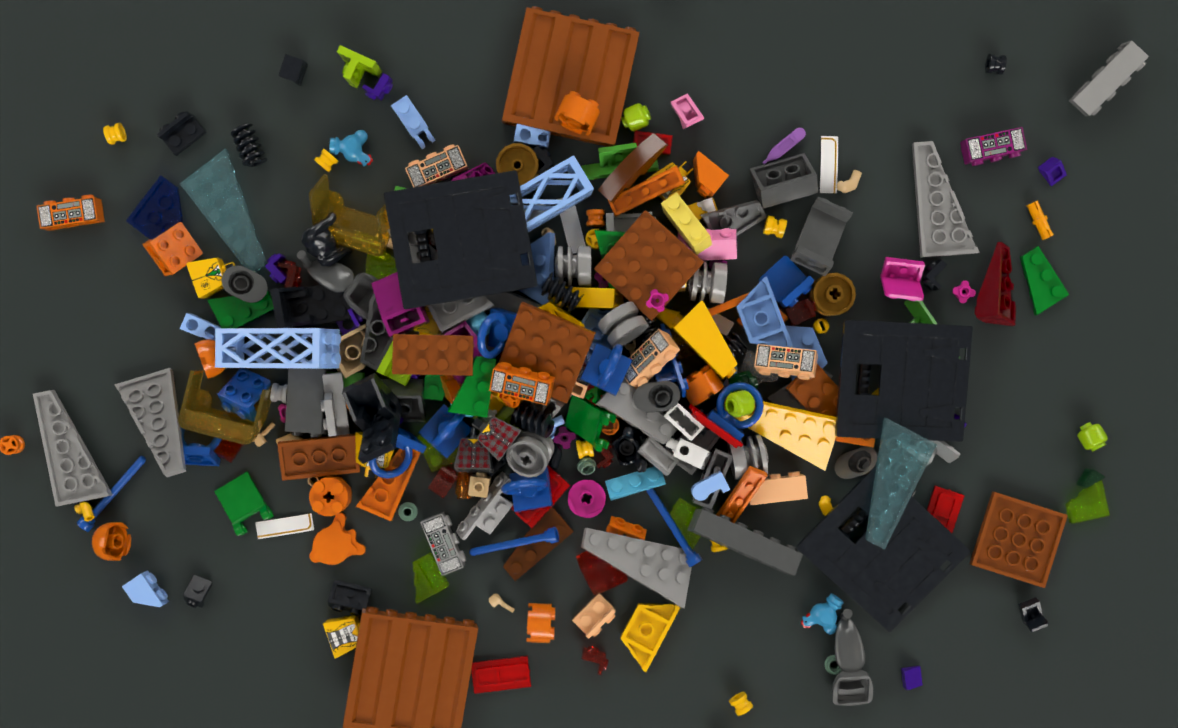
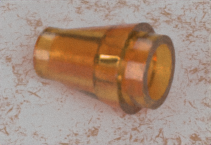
[455,472,472,499]

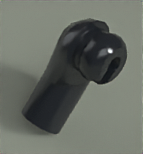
[549,441,562,469]

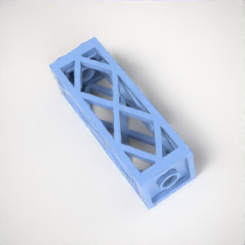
[509,155,594,232]
[215,328,341,369]

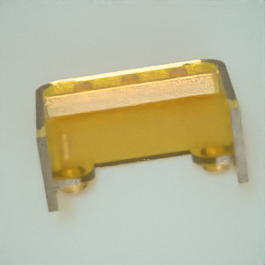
[309,174,390,256]
[178,369,271,445]

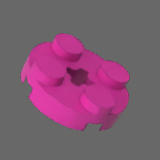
[568,479,606,518]

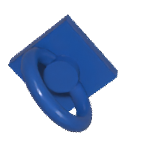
[477,307,517,359]
[580,343,632,396]
[708,382,764,441]
[418,404,471,458]
[180,412,223,466]
[368,427,427,479]
[501,467,553,512]

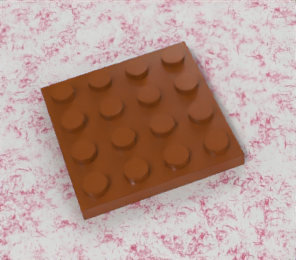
[594,210,704,321]
[499,302,596,404]
[969,491,1068,588]

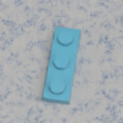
[605,466,666,501]

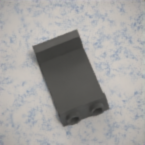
[790,196,853,276]
[285,362,333,437]

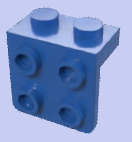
[759,256,815,308]
[217,368,271,422]

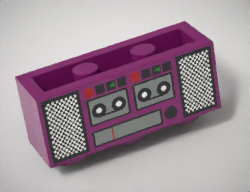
[960,127,1027,166]

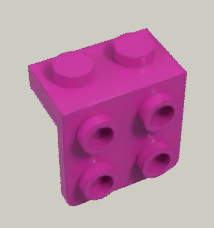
[880,257,925,301]

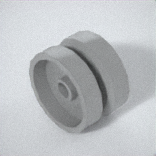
[598,301,649,348]
[506,429,554,477]

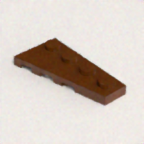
[503,506,574,581]

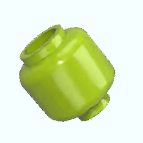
[621,103,651,132]
[725,390,755,418]
[1077,422,1108,452]

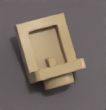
[468,472,491,498]

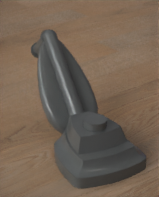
[297,250,378,320]
[832,609,873,706]

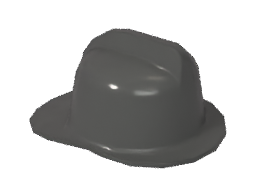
[222,265,268,303]
[633,381,680,412]
[834,446,879,479]

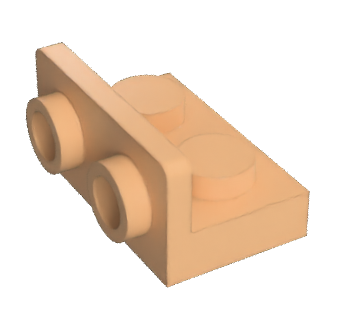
[572,592,616,639]

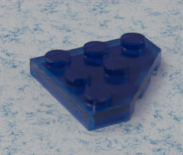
[126,175,184,239]

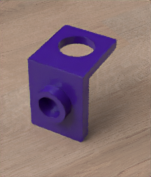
[336,308,364,335]

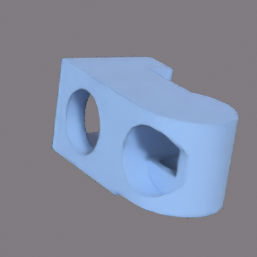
[513,124,551,149]
[180,313,221,340]
[691,471,730,501]

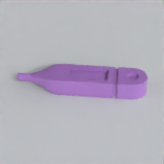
[762,128,806,165]

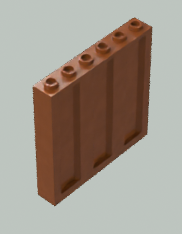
[502,6,640,147]
[342,607,478,728]

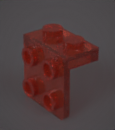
[576,551,628,595]

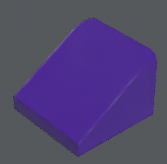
[1038,157,1067,186]
[901,666,923,690]

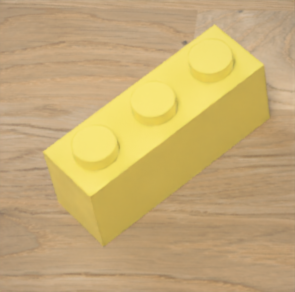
[661,192,712,255]

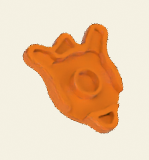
[309,513,366,565]

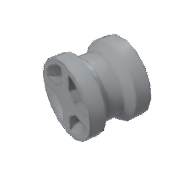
[270,383,288,403]

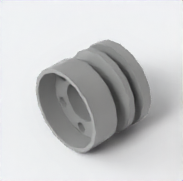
[555,246,591,287]
[688,262,727,304]
[727,434,769,480]

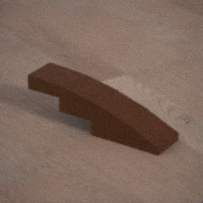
[598,133,668,203]

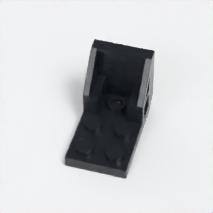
[271,285,352,328]
[342,373,402,464]

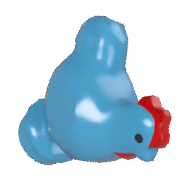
[329,130,373,167]
[801,593,844,635]

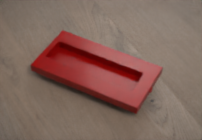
[689,404,743,448]
[511,465,571,529]
[927,486,965,533]
[471,656,531,694]

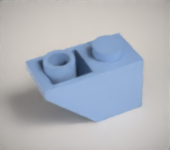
[122,570,169,607]

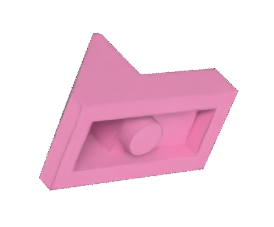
[671,93,704,129]

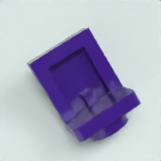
[362,73,393,101]
[265,253,291,284]

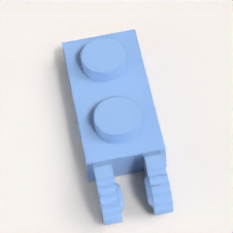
[391,95,436,149]

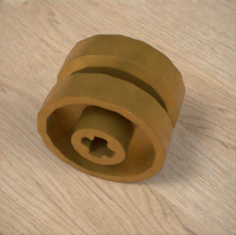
[496,143,539,186]
[809,273,856,316]

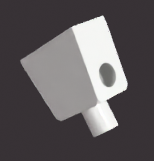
[664,403,704,441]
[665,438,712,470]

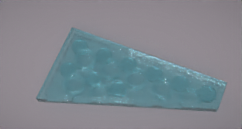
[180,149,267,272]
[865,418,937,550]

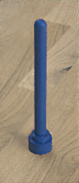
[77,456,146,532]
[646,488,703,567]
[469,527,559,556]

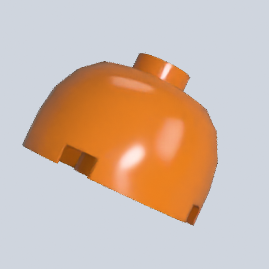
[194,339,225,378]
[92,522,131,561]

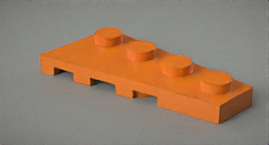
[356,448,421,521]

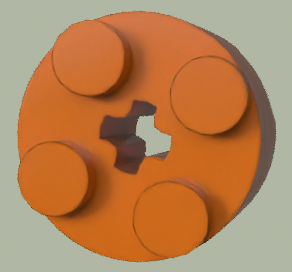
[555,91,600,135]
[686,364,724,406]
[309,476,352,516]
[527,603,555,643]

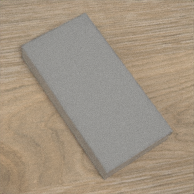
[637,436,679,476]

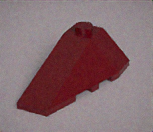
[975,242,1016,326]

